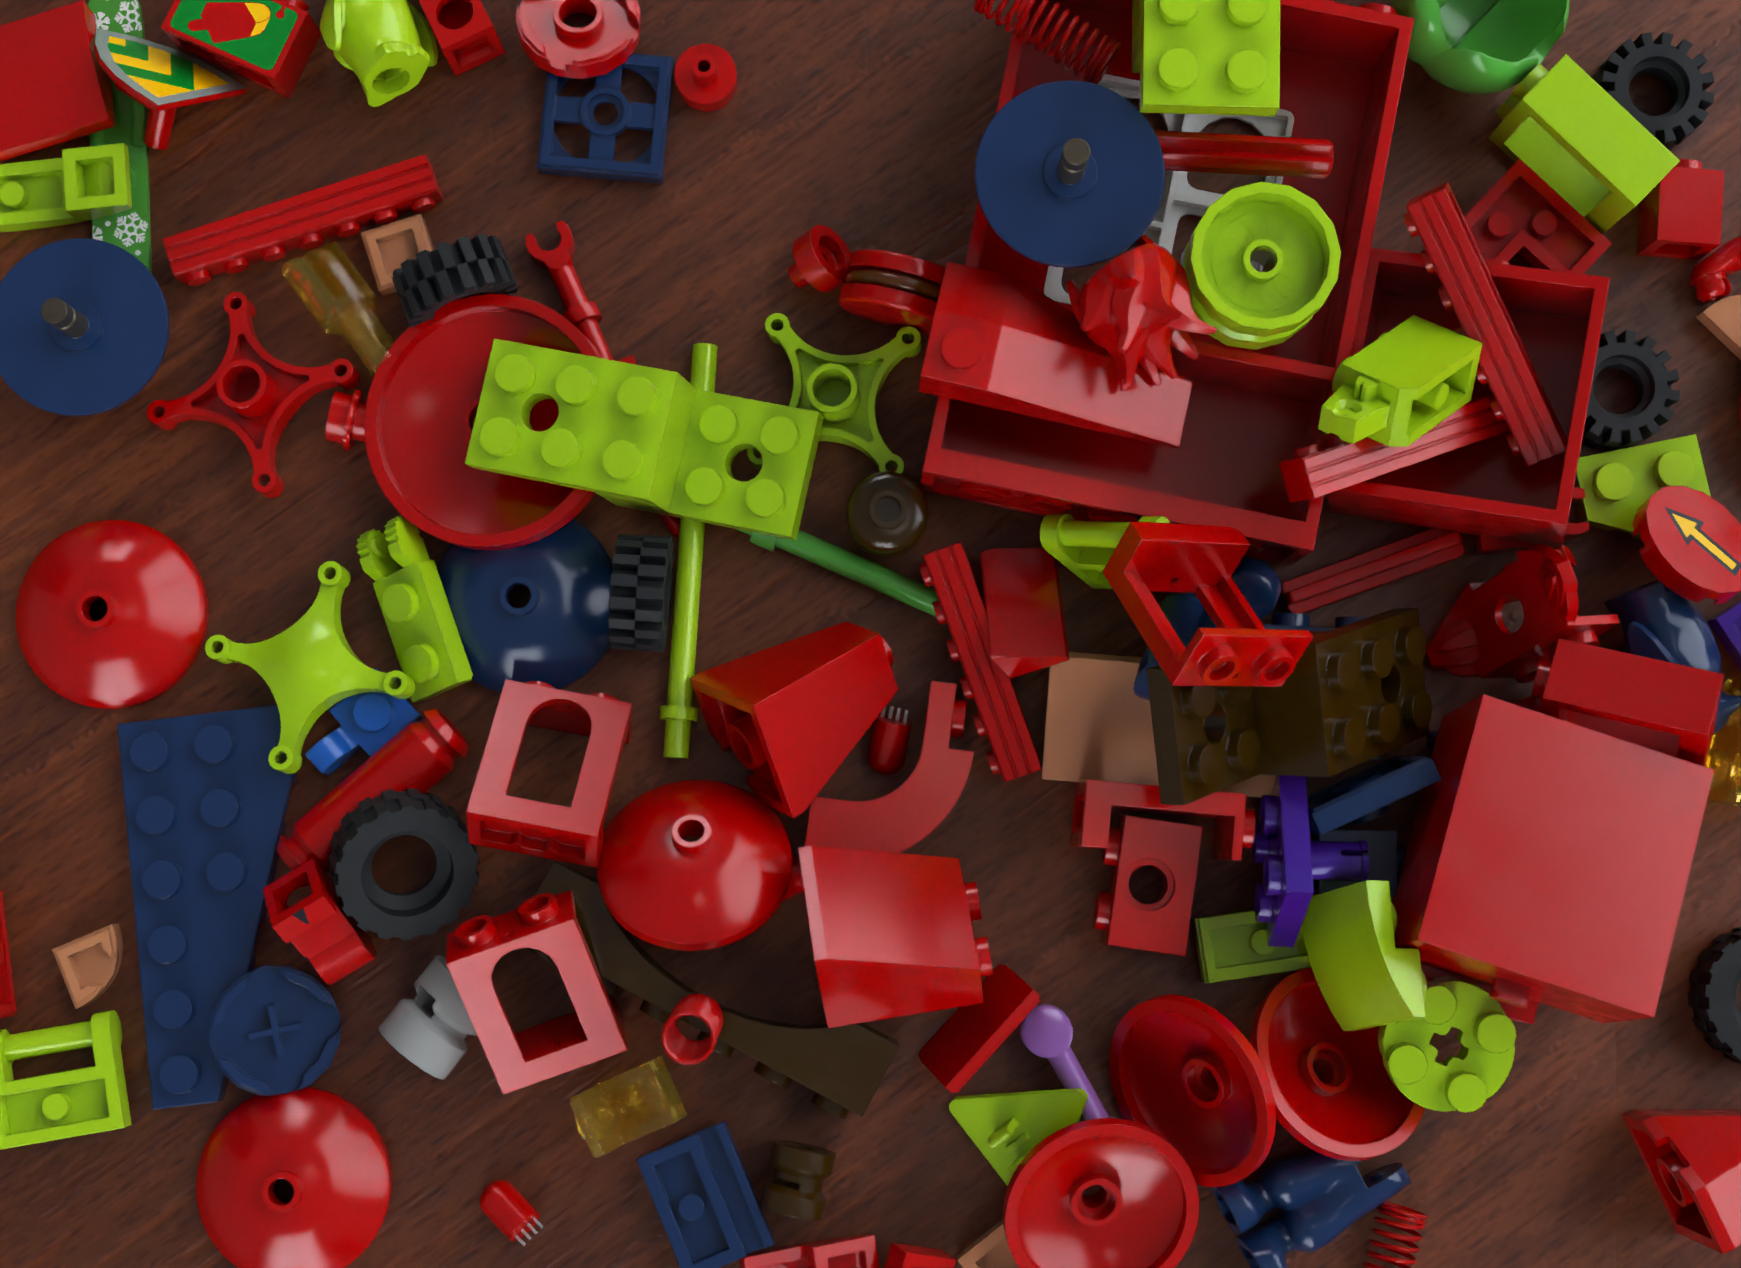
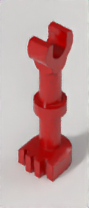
[525,220,637,365]

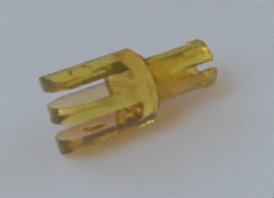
[282,241,395,377]

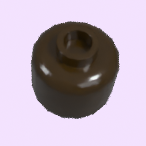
[846,471,929,559]

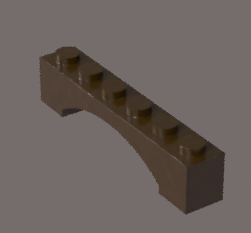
[526,861,899,1119]

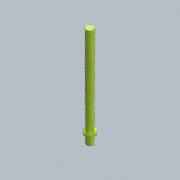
[659,343,718,759]

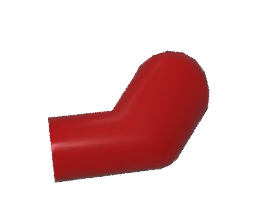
[1689,235,1741,303]

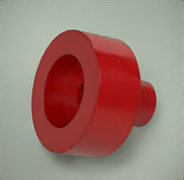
[674,43,738,112]
[788,225,851,293]

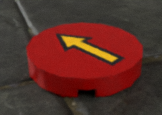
[1632,486,1741,605]

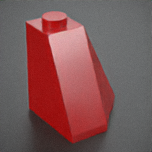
[690,621,898,818]
[1621,1109,1741,1254]

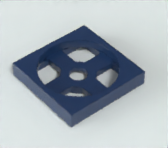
[537,53,675,184]

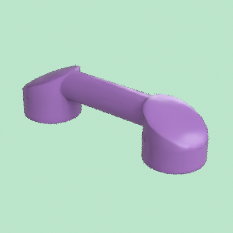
[1019,1003,1118,1121]

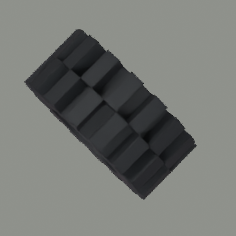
[1593,32,1715,150]
[391,234,518,327]
[1583,330,1680,451]
[608,534,674,652]

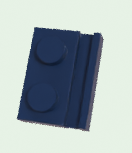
[636,1120,775,1268]

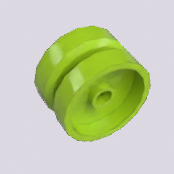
[1180,182,1341,350]

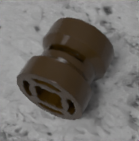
[759,1139,836,1221]

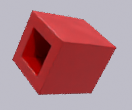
[1637,159,1724,260]

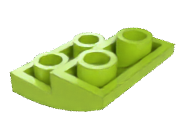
[1301,880,1427,1031]

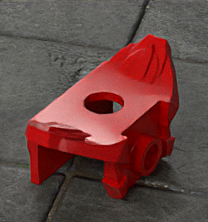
[1426,543,1620,684]

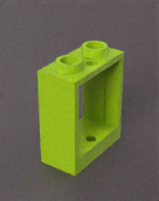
[1488,54,1680,234]

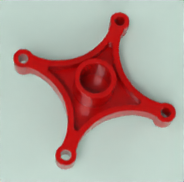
[147,292,360,498]

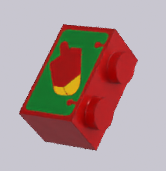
[161,0,321,99]

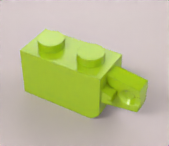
[1318,315,1483,447]

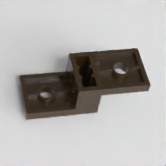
[1146,608,1432,805]

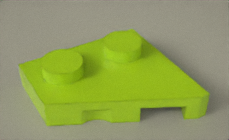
[1574,434,1711,540]

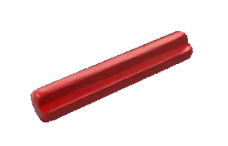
[1154,130,1334,179]
[1281,528,1464,614]

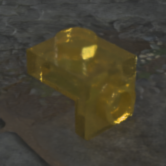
[570,1056,687,1158]

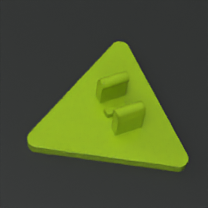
[949,1088,1088,1186]

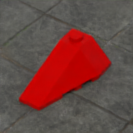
[918,261,1193,449]

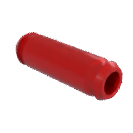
[276,708,470,873]

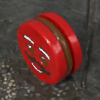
[838,249,946,335]

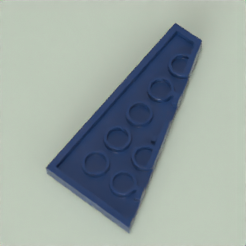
[117,705,299,1110]

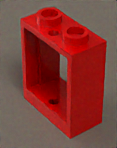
[1532,638,1724,767]

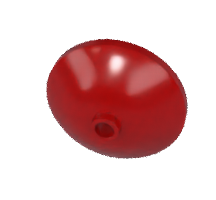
[15,520,209,709]
[596,779,792,951]
[1250,967,1425,1161]
[1109,994,1276,1187]
[196,1086,393,1268]
[1003,1118,1199,1268]

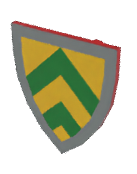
[93,28,247,150]

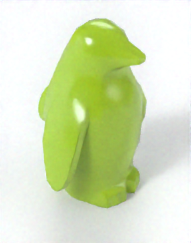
[320,0,438,107]

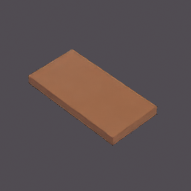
[1042,652,1277,797]

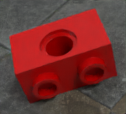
[1093,815,1203,956]

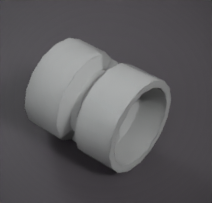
[379,955,477,1080]

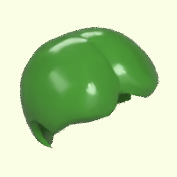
[1390,0,1570,95]

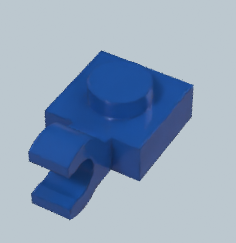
[305,669,423,776]

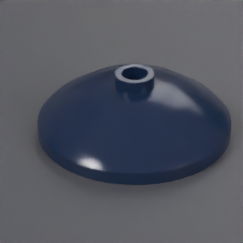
[437,519,613,693]

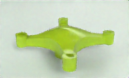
[747,313,922,474]
[205,561,415,774]

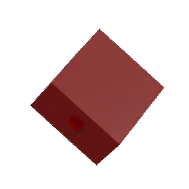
[1326,248,1611,547]
[1392,694,1714,1023]

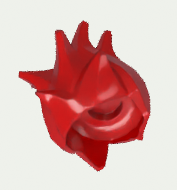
[1065,235,1217,391]

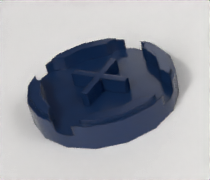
[209,965,341,1096]

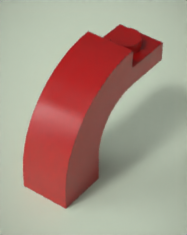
[805,681,974,853]

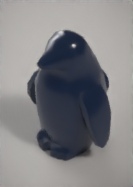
[1604,579,1741,735]

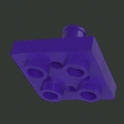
[1251,775,1369,947]

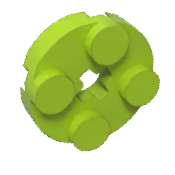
[1377,976,1516,1113]

